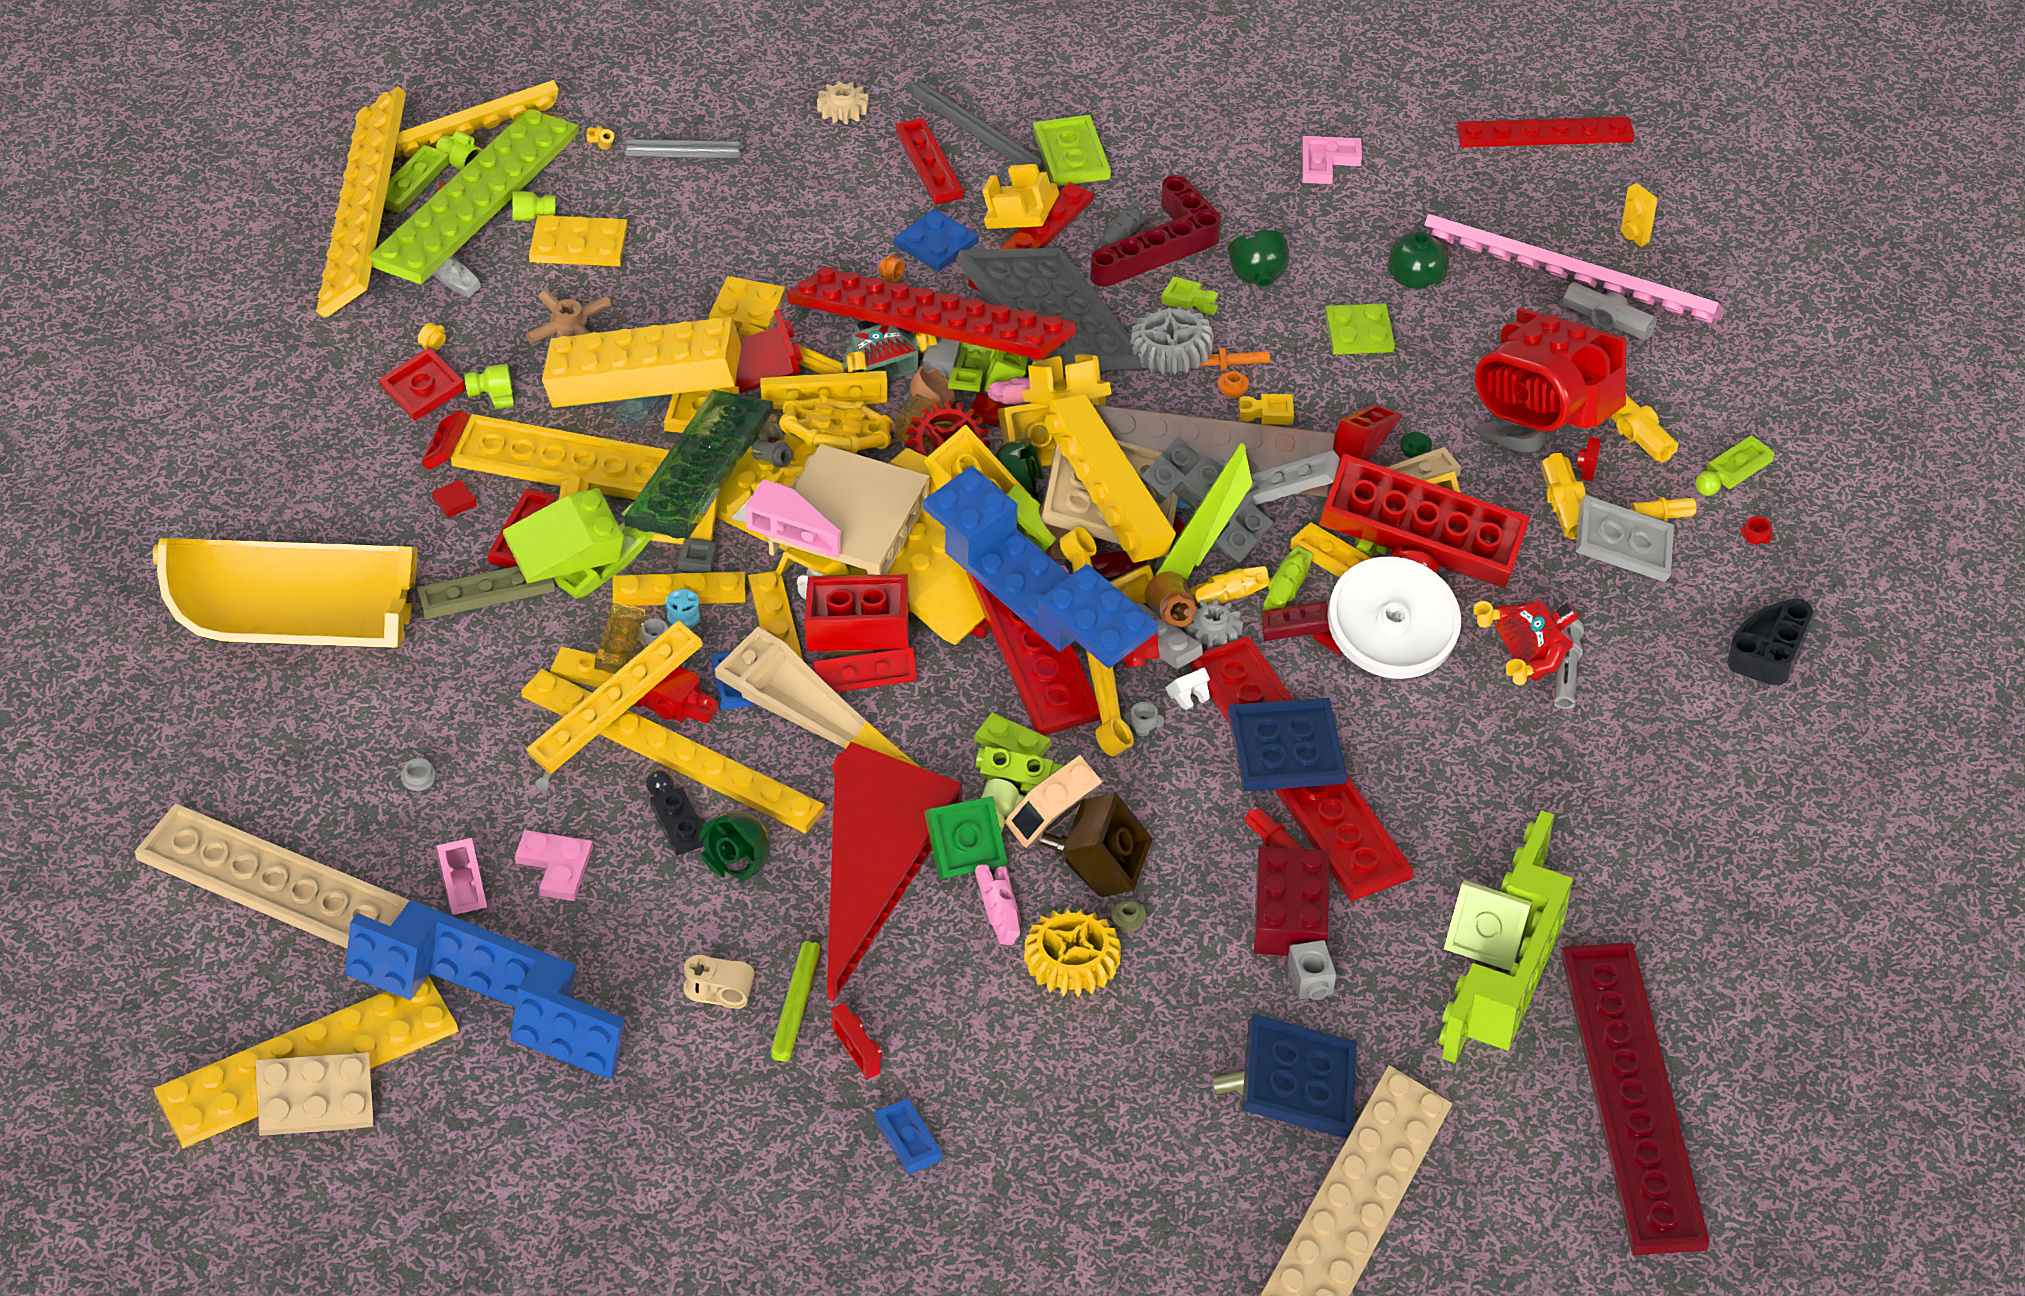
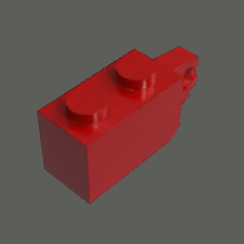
[633,666,718,724]

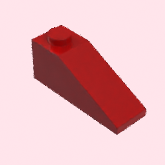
[1333,403,1403,462]

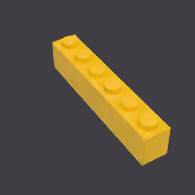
[1044,394,1176,563]

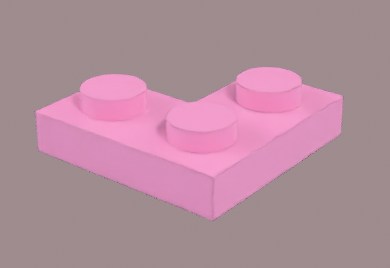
[1302,136,1362,184]
[515,830,593,901]

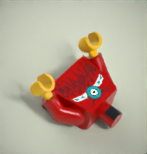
[1474,600,1579,685]

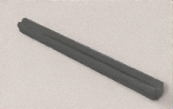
[913,82,1044,171]

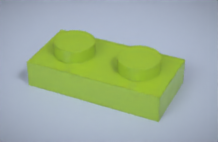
[975,712,1051,768]

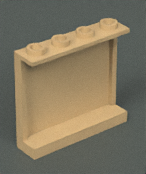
[765,444,929,575]

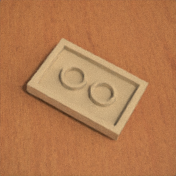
[256,1053,373,1136]

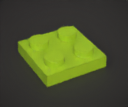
[1325,303,1395,355]

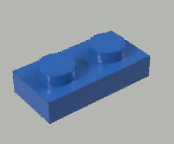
[875,1098,942,1175]

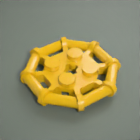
[779,394,894,454]

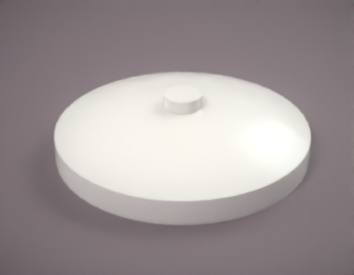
[1327,557,1461,679]

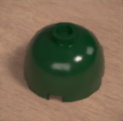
[1228,230,1289,287]
[1387,232,1449,289]
[995,438,1043,501]
[699,810,770,883]

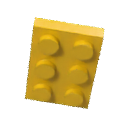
[529,215,628,266]

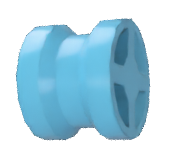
[666,589,700,628]

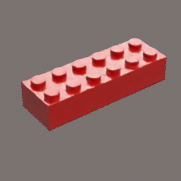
[1319,453,1530,588]

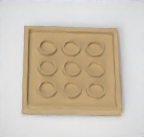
[1041,439,1178,557]

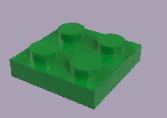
[924,796,1008,880]

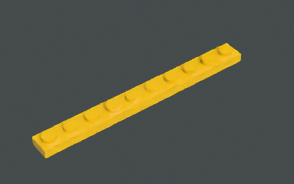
[522,669,825,834]

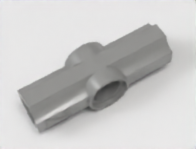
[1562,282,1657,341]

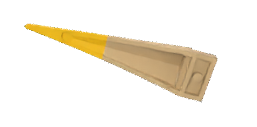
[715,626,921,768]

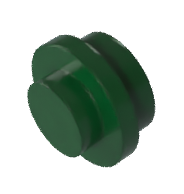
[1400,432,1432,458]

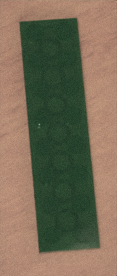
[625,389,773,539]

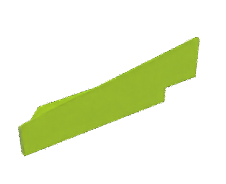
[1154,443,1252,581]

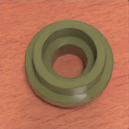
[1111,900,1146,932]

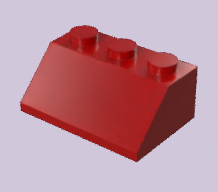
[804,574,909,651]

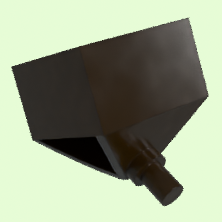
[1039,792,1153,897]

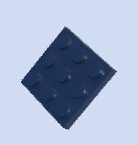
[1228,698,1347,791]
[1242,1013,1357,1139]

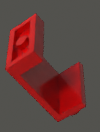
[735,309,803,393]

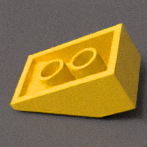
[924,425,1031,496]

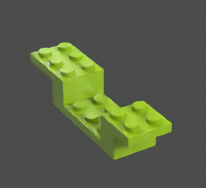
[1439,810,1573,1063]

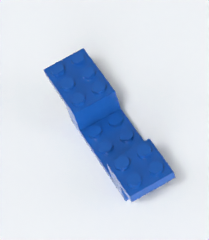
[923,466,1158,669]
[345,900,625,1079]

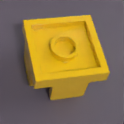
[983,164,1059,229]
[1022,354,1111,405]

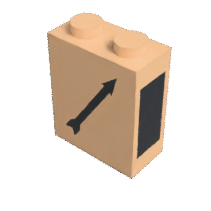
[1005,755,1102,848]

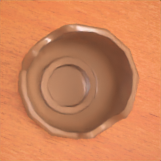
[910,365,956,412]

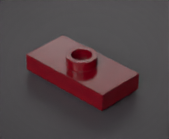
[1261,601,1330,641]

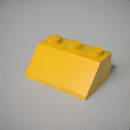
[998,398,1099,467]

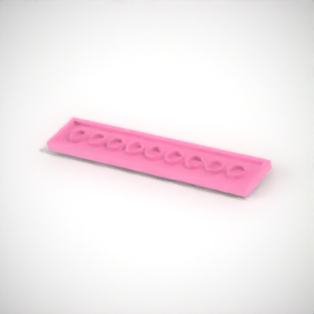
[1425,214,1725,324]

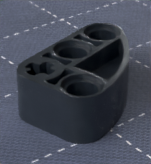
[1727,598,1813,685]

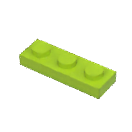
[384,145,450,214]

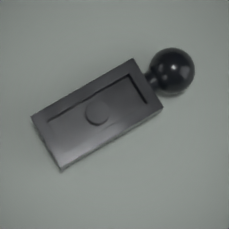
[646,769,704,856]

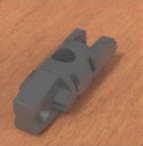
[1094,201,1149,251]

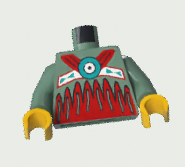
[842,321,938,381]

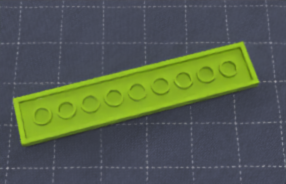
[369,108,579,285]

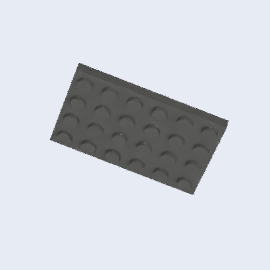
[956,248,1144,372]

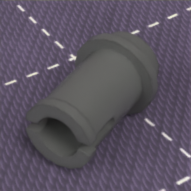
[751,439,793,467]

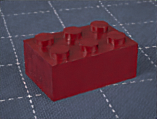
[1253,846,1329,956]

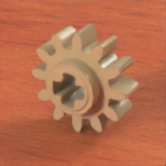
[817,81,868,124]

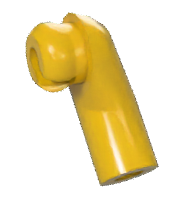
[586,126,614,150]

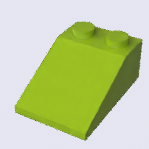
[503,488,624,584]

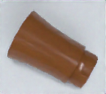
[1145,572,1196,627]

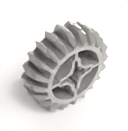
[1130,306,1214,376]

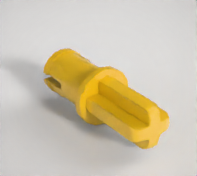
[1630,497,1697,522]

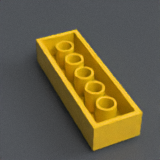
[542,317,741,408]

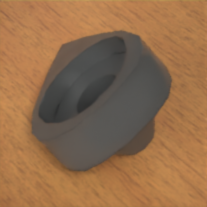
[1473,419,1546,458]

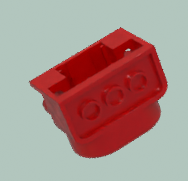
[1474,307,1626,432]

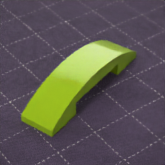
[948,342,992,392]
[553,493,668,599]

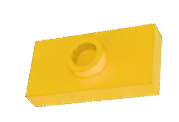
[550,647,625,687]

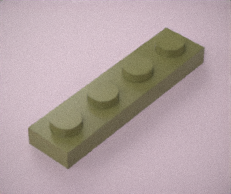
[417,566,555,619]

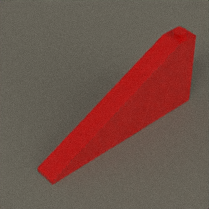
[827,742,962,1001]

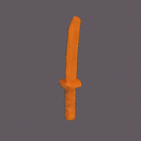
[1199,348,1270,370]

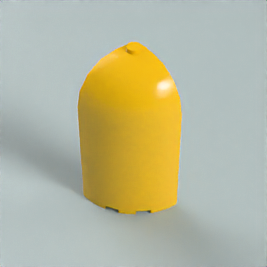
[153,538,418,647]

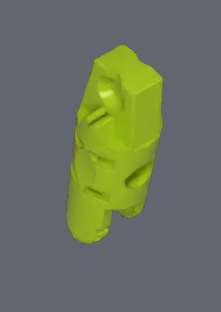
[1263,546,1313,610]

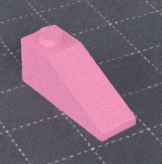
[746,479,841,558]

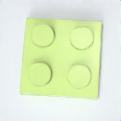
[1444,880,1533,971]

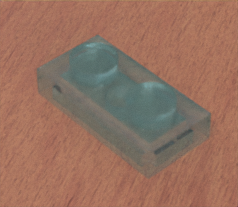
[613,394,669,429]

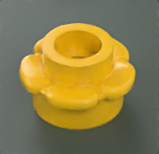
[418,322,446,350]

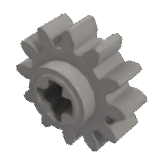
[1183,599,1243,650]

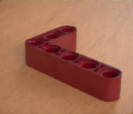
[1090,175,1221,287]

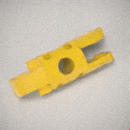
[1190,566,1270,605]

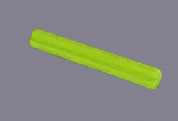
[771,941,821,1062]

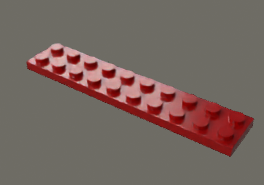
[787,267,1076,360]
[1189,636,1414,902]

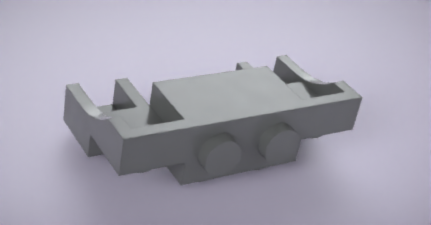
[1140,437,1274,568]

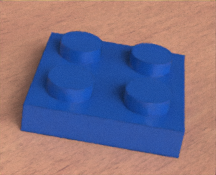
[894,209,979,272]

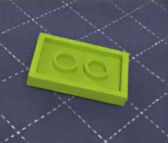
[1033,115,1111,186]

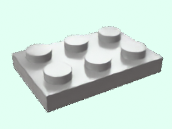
[1576,495,1674,582]

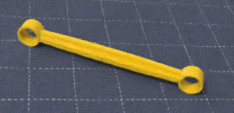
[1060,526,1134,757]

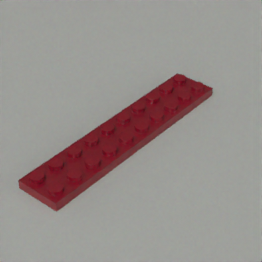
[1561,943,1709,1256]

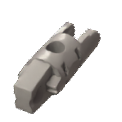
[432,256,481,298]

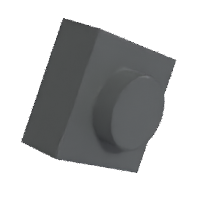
[678,539,717,573]

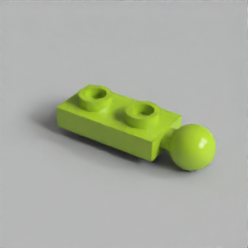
[1695,435,1775,496]

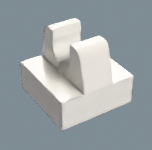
[1165,668,1210,710]

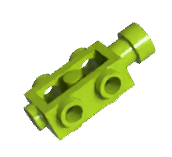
[975,746,1069,794]

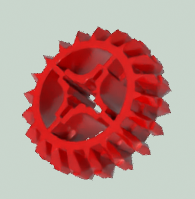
[904,400,991,457]

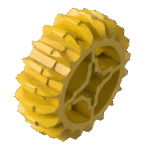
[1024,908,1121,997]

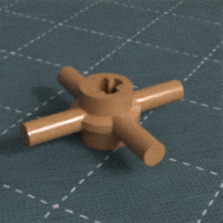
[526,290,611,344]

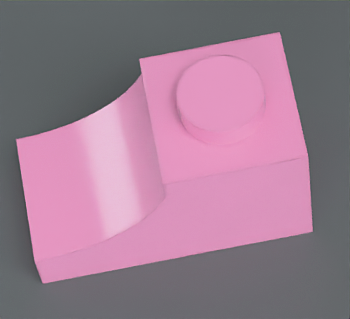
[434,838,487,915]

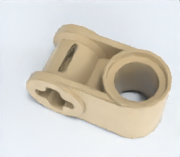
[683,955,755,1009]

